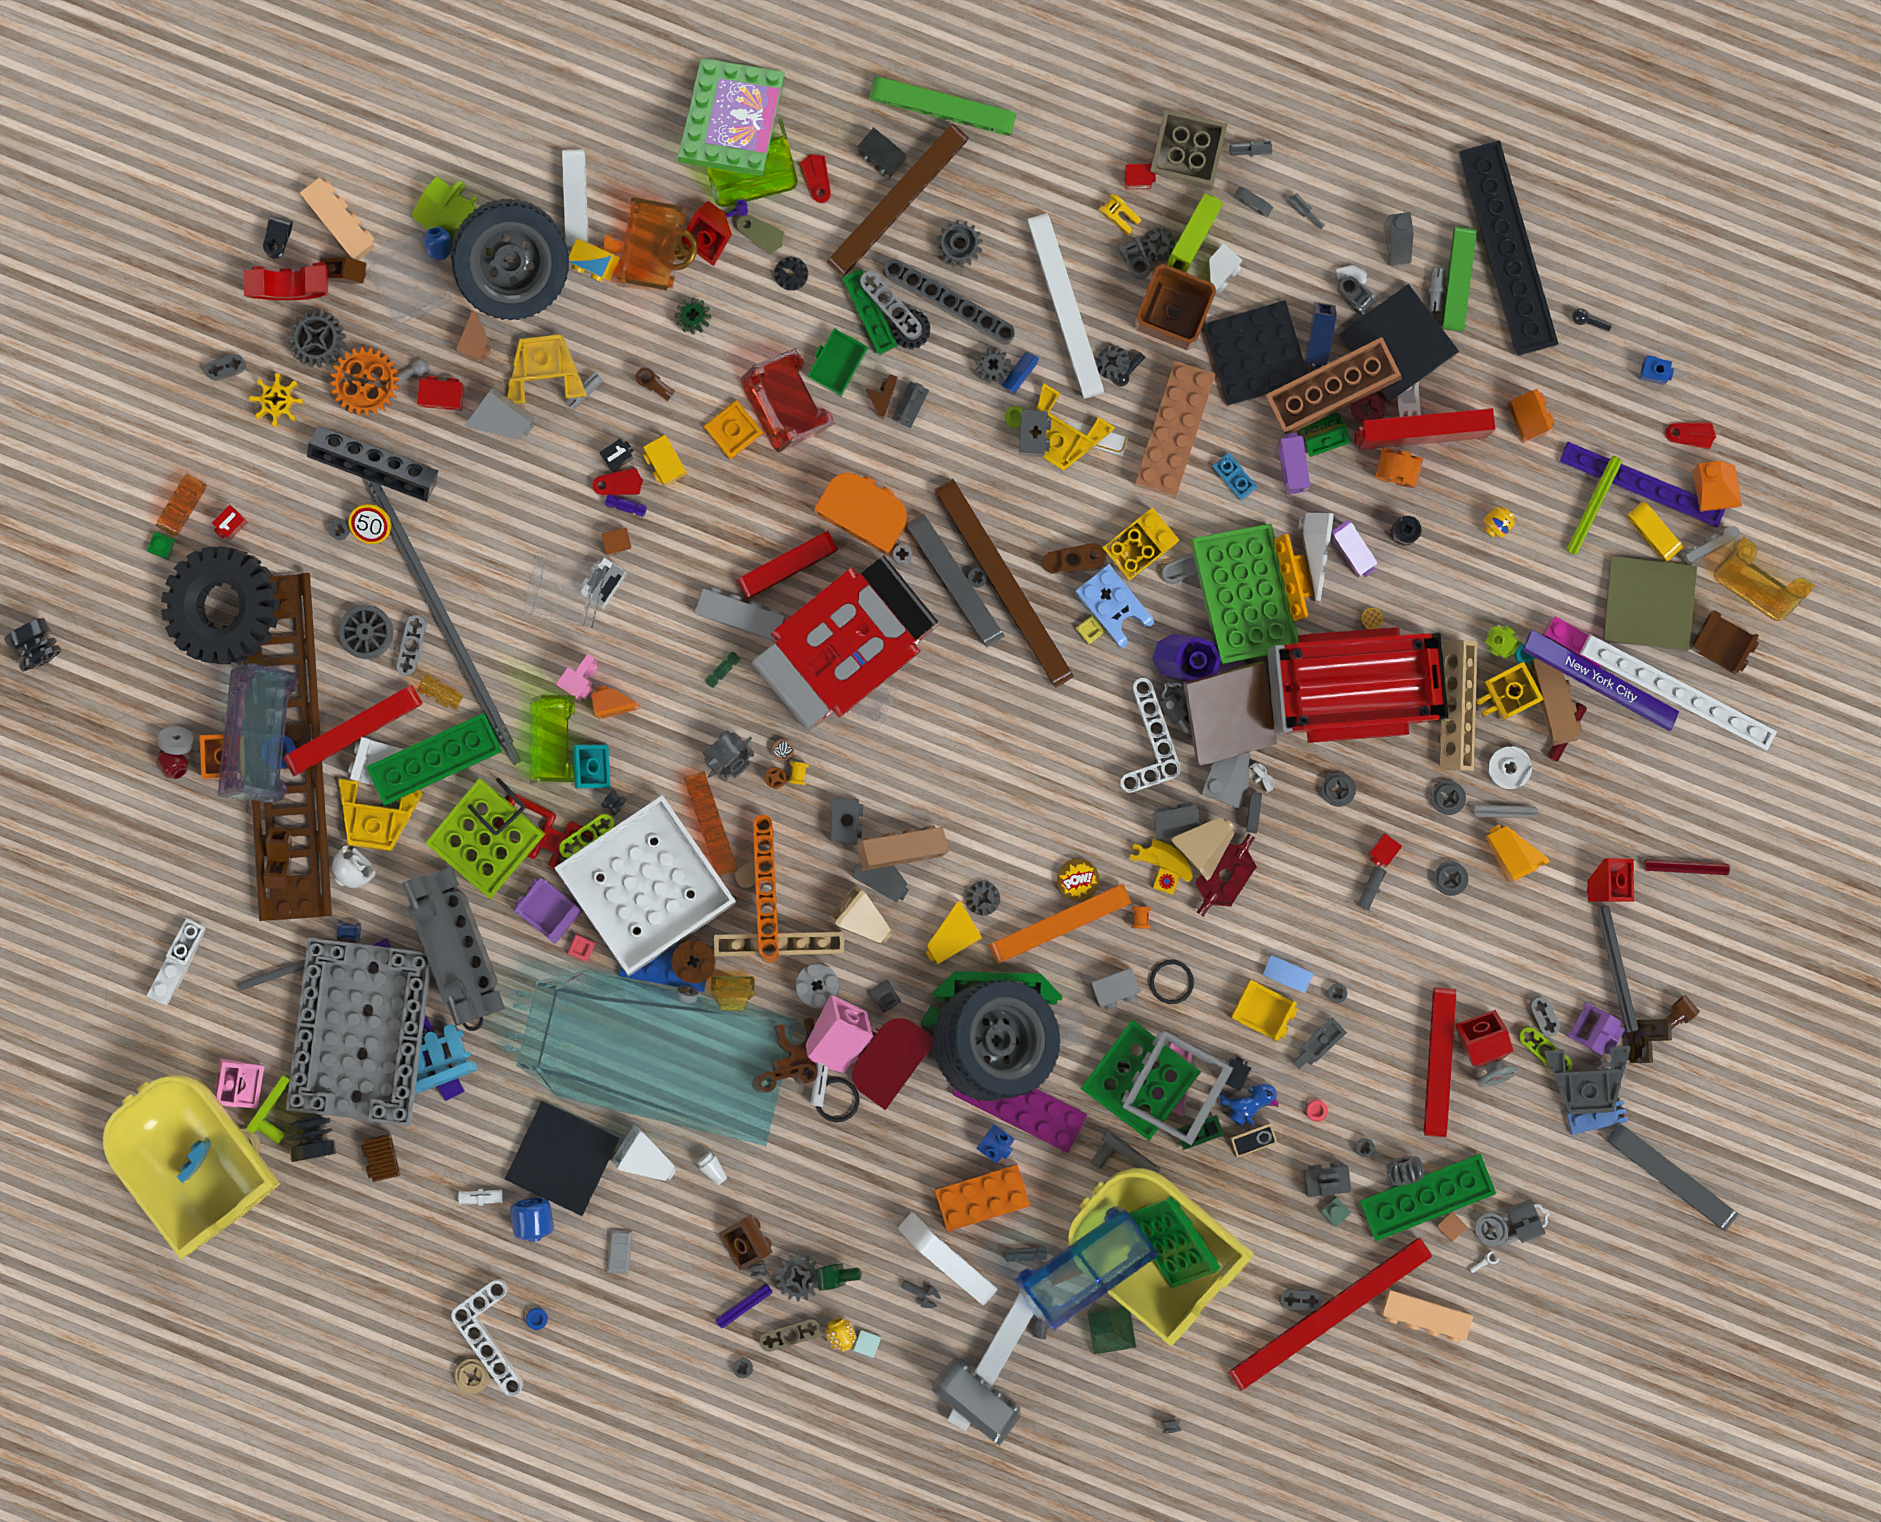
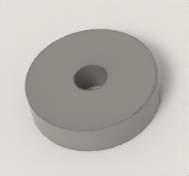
[158,726,194,755]

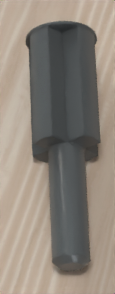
[1288,193,1325,229]

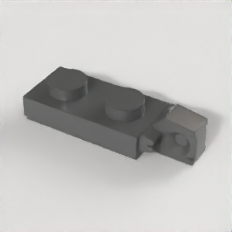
[1293,1017,1347,1069]

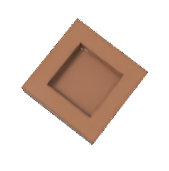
[1436,1211,1467,1242]

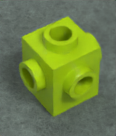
[1485,625,1522,659]

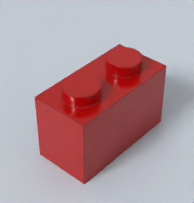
[417,376,465,411]

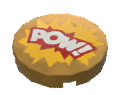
[1057,859,1099,901]

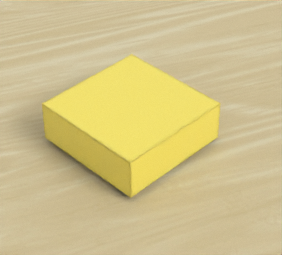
[1076,615,1106,645]

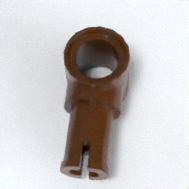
[635,367,675,401]
[1665,995,1700,1029]

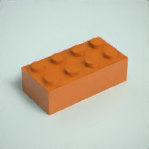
[935,1164,1030,1232]

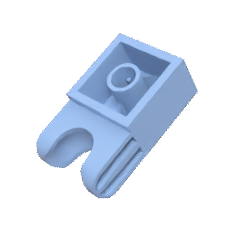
[1075,564,1154,649]

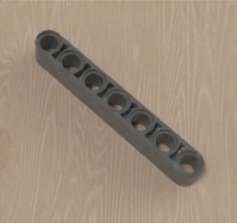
[884,259,1015,345]
[906,513,1004,648]
[1607,1123,1739,1232]

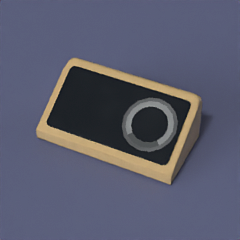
[1230,1123,1278,1158]

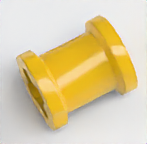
[787,761,809,786]

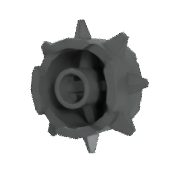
[703,730,754,782]

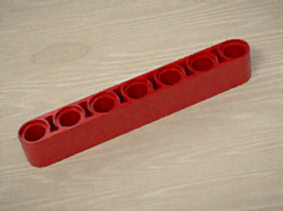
[283,685,423,777]
[1424,987,1456,1137]

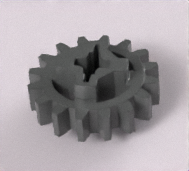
[775,1254,818,1302]

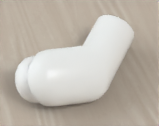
[1336,265,1367,284]

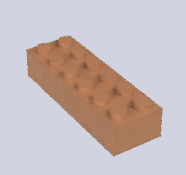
[1266,337,1402,435]
[1134,361,1215,499]

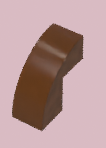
[263,827,292,889]

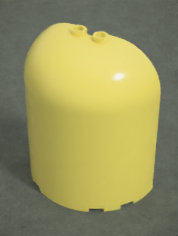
[103,1075,280,1260]
[1068,1168,1254,1347]

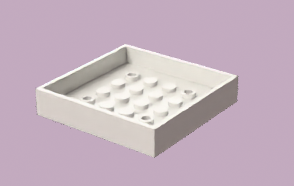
[555,795,736,977]

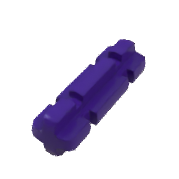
[605,495,647,517]

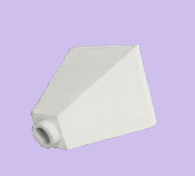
[611,1124,676,1181]

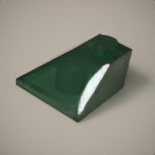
[1087,1305,1136,1355]

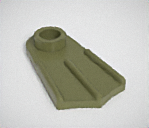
[737,215,784,255]

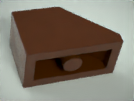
[320,257,366,284]

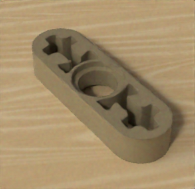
[760,1318,821,1352]

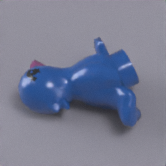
[1218,1083,1279,1126]

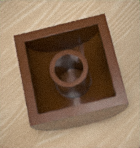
[719,1215,773,1271]

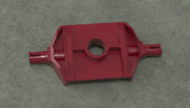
[1195,833,1257,917]

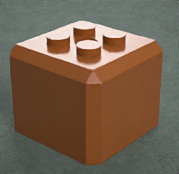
[1134,264,1216,350]

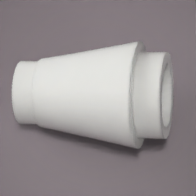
[697,1152,727,1185]

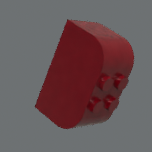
[852,1018,933,1110]

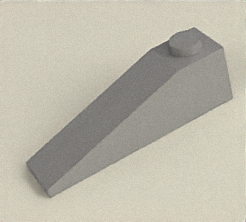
[1200,752,1250,810]

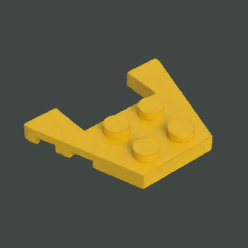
[507,334,587,405]
[1031,383,1115,472]
[339,779,423,852]

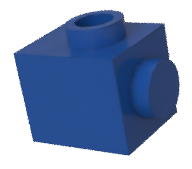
[1639,356,1674,385]

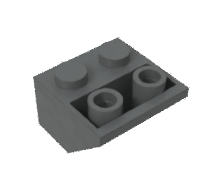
[1152,802,1200,840]

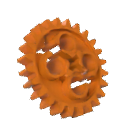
[330,347,400,417]

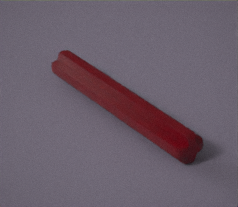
[1644,859,1730,875]

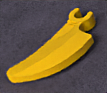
[1129,839,1192,882]

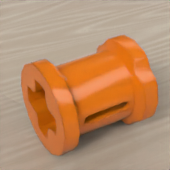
[1132,907,1151,929]

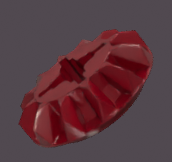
[1351,393,1385,424]

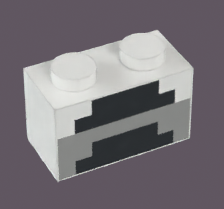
[580,558,627,609]

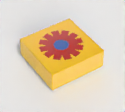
[1153,868,1180,895]

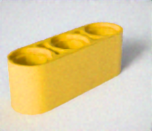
[1626,501,1683,562]

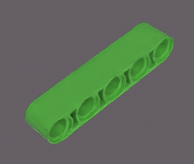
[1442,227,1476,332]

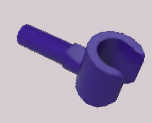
[725,199,748,218]

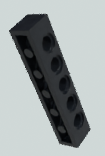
[307,426,438,502]

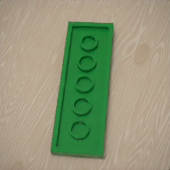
[366,713,502,806]
[1359,1153,1496,1241]

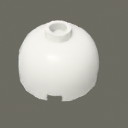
[332,845,376,888]

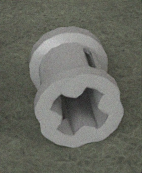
[893,544,912,566]

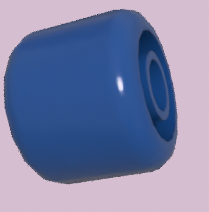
[510,1198,554,1242]

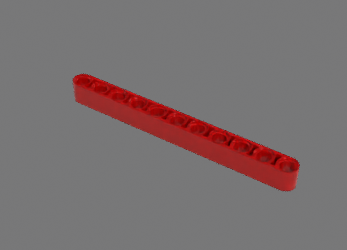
[1228,1237,1433,1391]

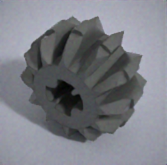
[975,348,1011,384]
[1387,1156,1425,1186]

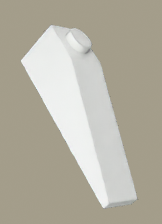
[1298,513,1334,603]

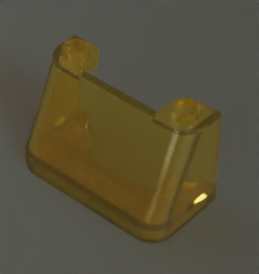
[1714,536,1815,621]

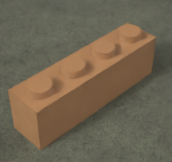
[1531,659,1582,746]
[857,825,949,871]

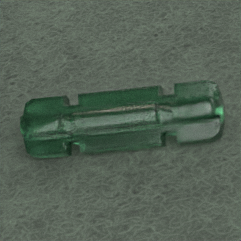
[705,652,740,688]

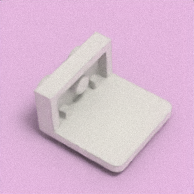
[348,737,403,786]

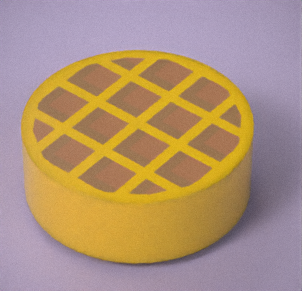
[1361,608,1383,629]

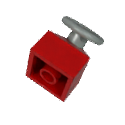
[1455,1010,1518,1087]

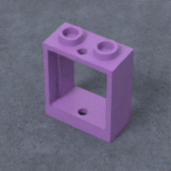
[1278,433,1310,495]

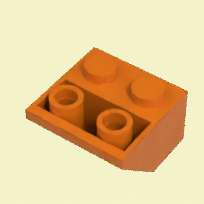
[1508,388,1554,443]

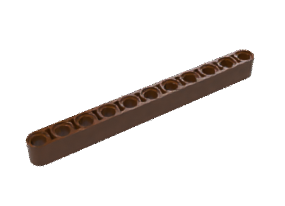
[934,478,1074,688]

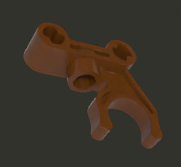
[752,1018,817,1093]

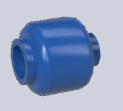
[423,227,453,260]

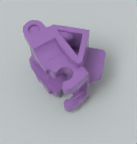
[1566,1002,1625,1056]

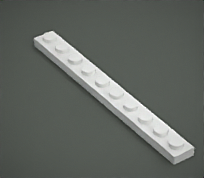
[1580,635,1777,750]

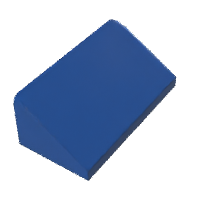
[1001,352,1039,395]

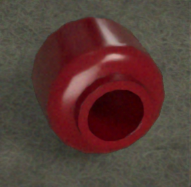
[156,750,189,779]

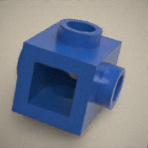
[976,1124,1015,1164]

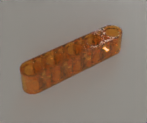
[684,771,738,876]

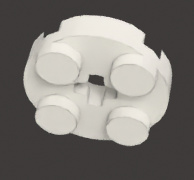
[1488,747,1532,789]

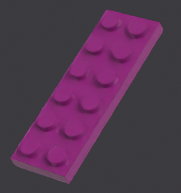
[953,1089,1087,1153]

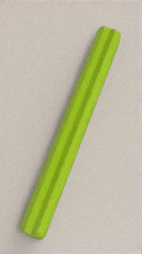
[1566,456,1622,555]

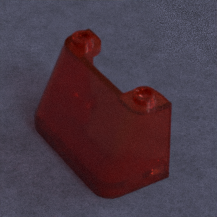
[741,348,834,452]

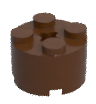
[672,940,716,983]

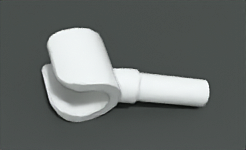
[1470,1251,1500,1273]

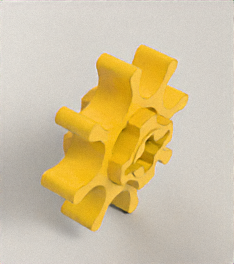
[249,373,304,428]

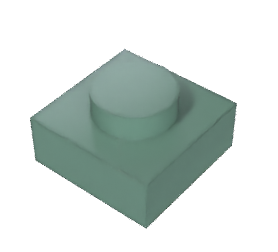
[1321,1197,1352,1227]

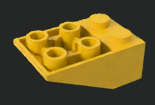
[1102,507,1180,581]

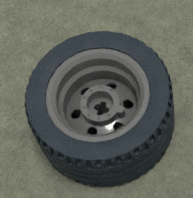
[451,198,569,321]
[932,980,1061,1101]

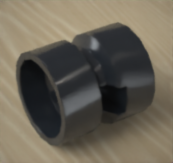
[1391,515,1422,546]

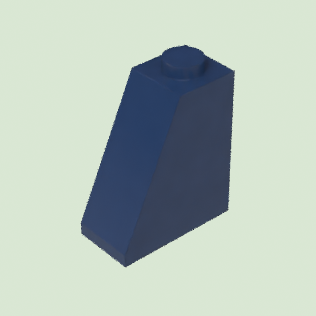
[1306,302,1337,367]

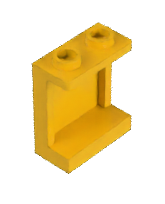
[1230,979,1298,1041]

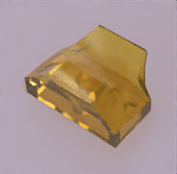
[711,976,755,1011]

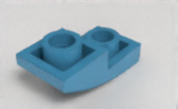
[1212,452,1258,502]
[177,1139,211,1183]

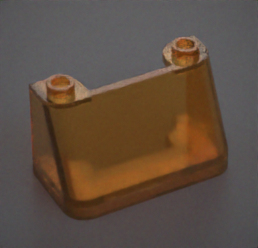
[616,197,686,292]

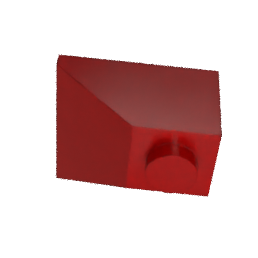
[681,200,732,266]
[1586,858,1634,902]

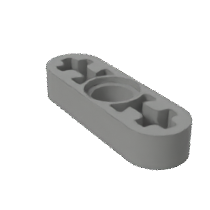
[396,615,427,677]

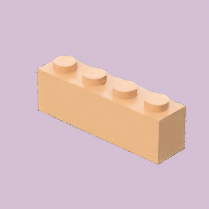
[300,177,375,260]
[1381,1289,1473,1343]

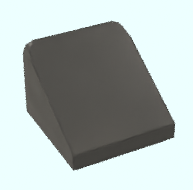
[870,980,901,1013]

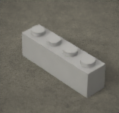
[695,587,785,642]

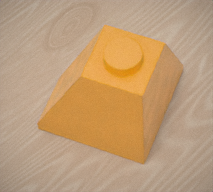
[1485,824,1550,882]

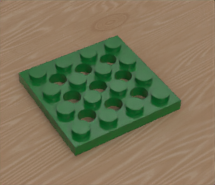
[1080,1020,1201,1141]
[1124,1196,1221,1288]

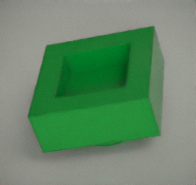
[147,532,176,559]

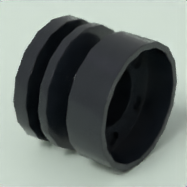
[4,618,62,672]
[285,1116,337,1162]

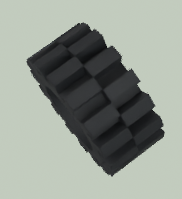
[892,309,930,349]

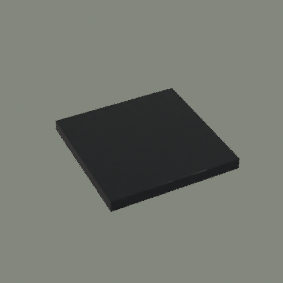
[1339,284,1459,403]
[504,1101,620,1216]

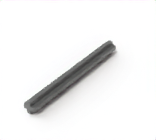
[1597,906,1638,1032]

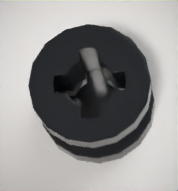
[601,789,627,816]

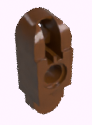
[1041,543,1107,574]

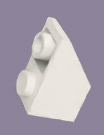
[1208,243,1243,293]

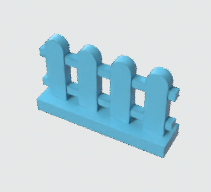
[415,1024,478,1095]

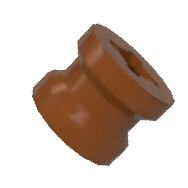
[765,767,787,789]

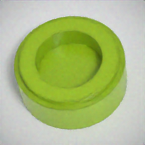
[1005,406,1024,428]

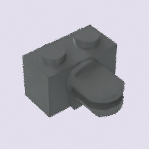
[1304,1162,1352,1197]

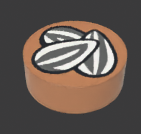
[772,739,794,761]

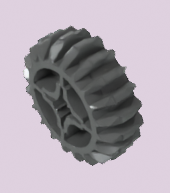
[288,310,346,368]

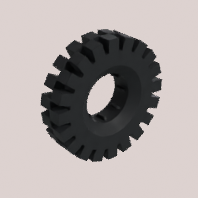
[161,546,280,665]

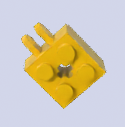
[1476,662,1544,721]

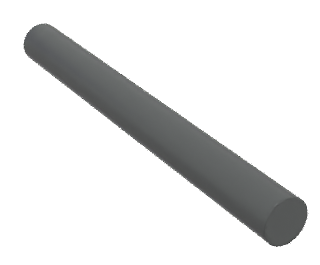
[237,960,305,991]

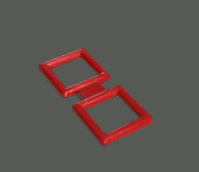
[495,793,600,880]

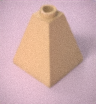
[1171,817,1234,881]
[828,885,892,943]

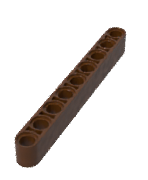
[827,123,970,277]

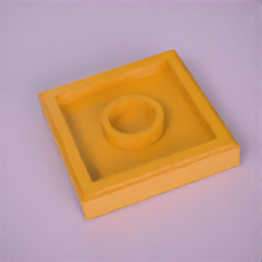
[703,400,764,460]

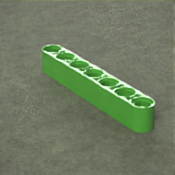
[869,77,1017,136]

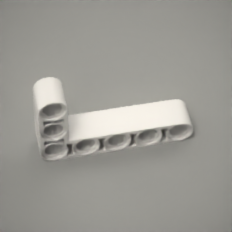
[1120,678,1181,793]
[898,1212,998,1306]
[451,1279,524,1396]

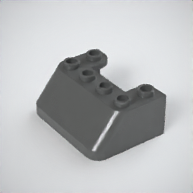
[932,1358,1021,1446]

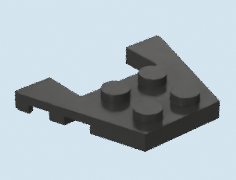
[1544,1045,1630,1115]

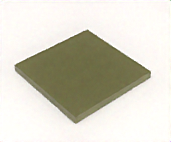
[1603,556,1697,651]

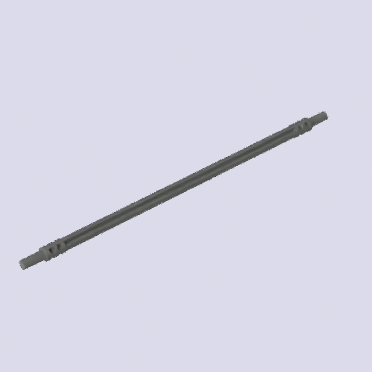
[365,479,522,765]

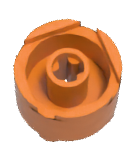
[1375,448,1423,488]

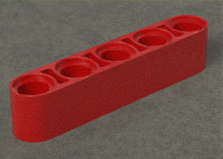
[736,531,839,599]

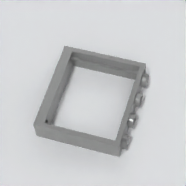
[1121,1031,1233,1145]

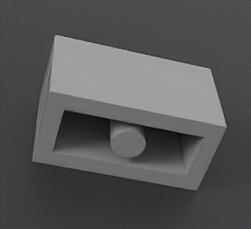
[1091,968,1141,1010]

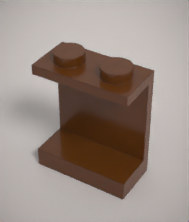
[1690,610,1759,674]

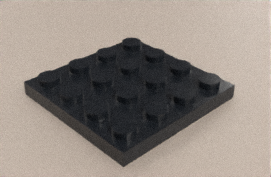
[1203,300,1308,407]

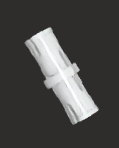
[458,1189,503,1206]

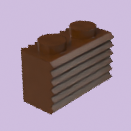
[361,1133,401,1182]

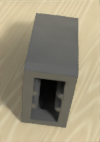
[1384,212,1414,266]
[852,863,909,902]

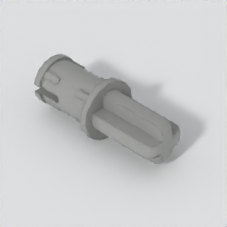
[564,373,603,410]

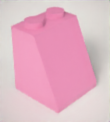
[805,995,873,1074]

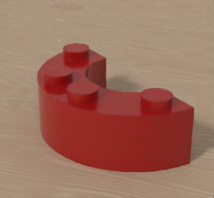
[244,262,328,301]

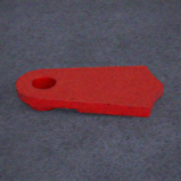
[799,154,831,204]
[1665,422,1716,449]
[592,468,643,495]

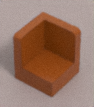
[601,528,631,557]

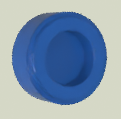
[526,1308,548,1330]

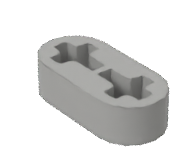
[1530,997,1560,1036]

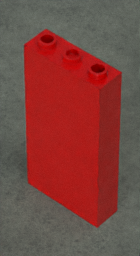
[1354,408,1496,450]

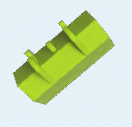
[411,176,505,255]

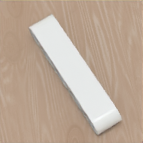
[562,149,588,254]

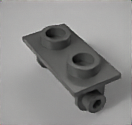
[892,381,929,429]

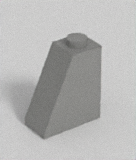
[465,387,534,439]

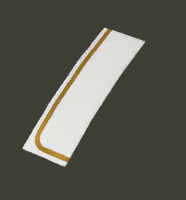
[1069,421,1128,456]

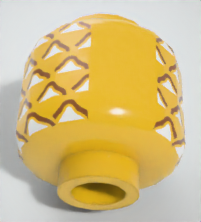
[825,1317,856,1352]

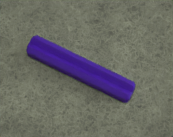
[716,1284,773,1329]

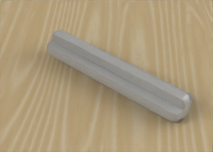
[1473,805,1538,819]

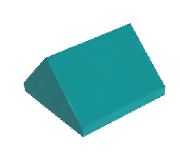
[573,745,611,790]

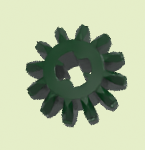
[675,298,712,335]

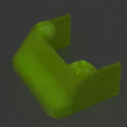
[706,118,798,207]
[529,695,575,784]

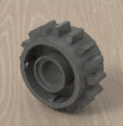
[936,220,983,268]

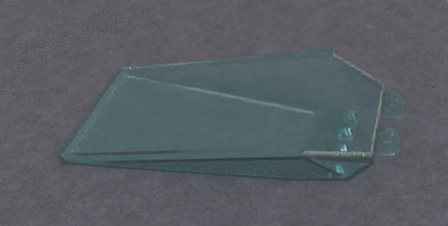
[503,970,796,1146]

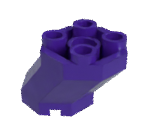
[1152,633,1222,681]

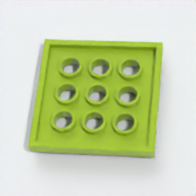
[425,778,545,899]

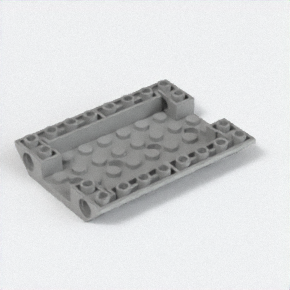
[286,938,431,1127]

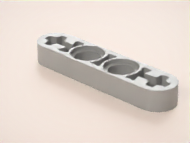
[860,271,922,340]

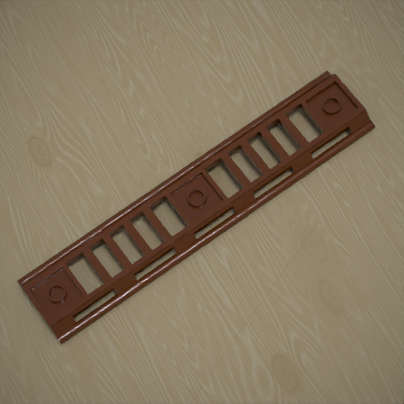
[238,573,332,921]

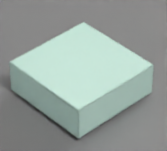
[854,1330,881,1358]

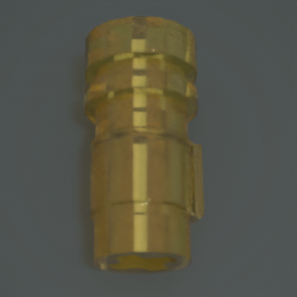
[417,673,464,710]

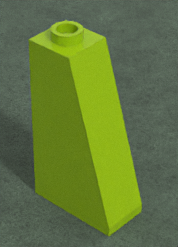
[1166,193,1223,273]

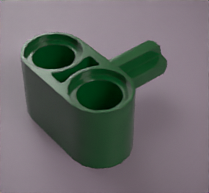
[816,1263,862,1291]

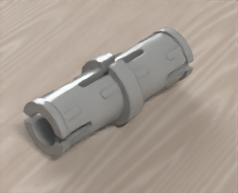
[1428,268,1446,313]

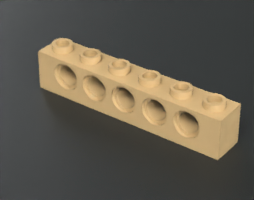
[1440,640,1477,771]
[714,932,845,957]

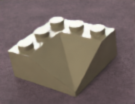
[1150,109,1228,191]

